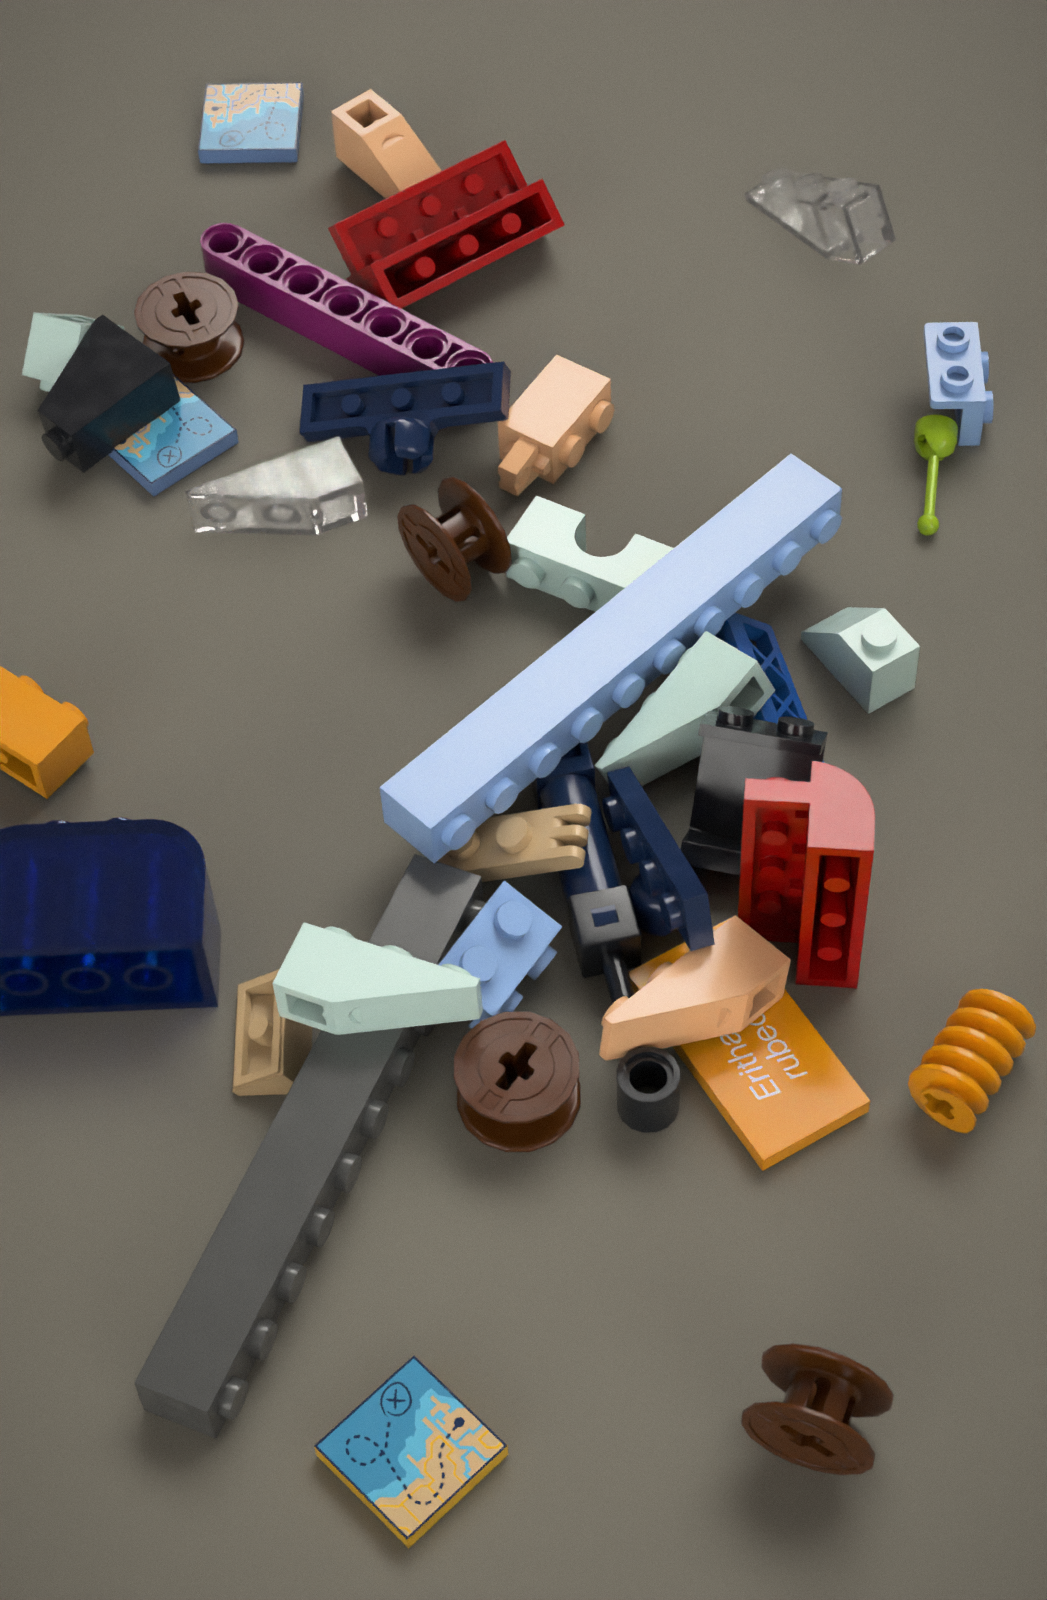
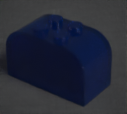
[0,817,221,1016]

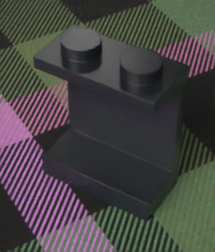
[681,706,828,875]

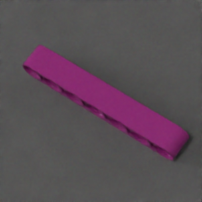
[200,223,493,376]

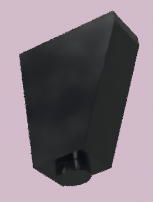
[37,314,181,473]

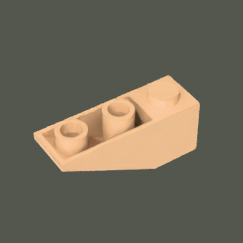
[331,89,442,199]
[599,915,791,1061]

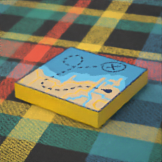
[314,1356,509,1548]

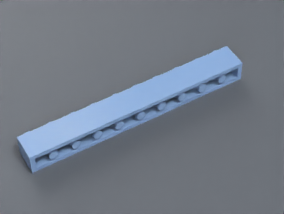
[379,454,842,863]

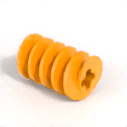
[908,989,1036,1133]

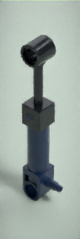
[531,742,680,1133]

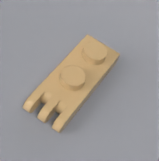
[437,804,592,882]

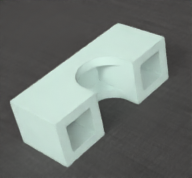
[506,496,674,612]

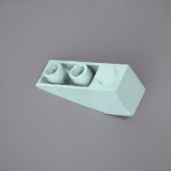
[595,631,775,786]
[272,922,483,1035]

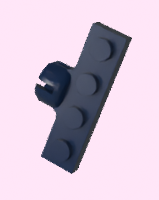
[299,361,511,476]
[602,766,715,951]

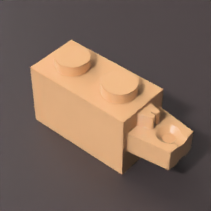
[498,354,614,496]

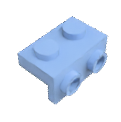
[923,322,993,446]
[438,880,562,1029]

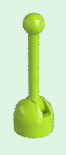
[914,414,958,536]

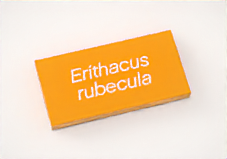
[629,918,870,1171]

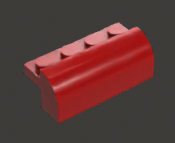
[328,140,565,309]
[738,761,875,988]

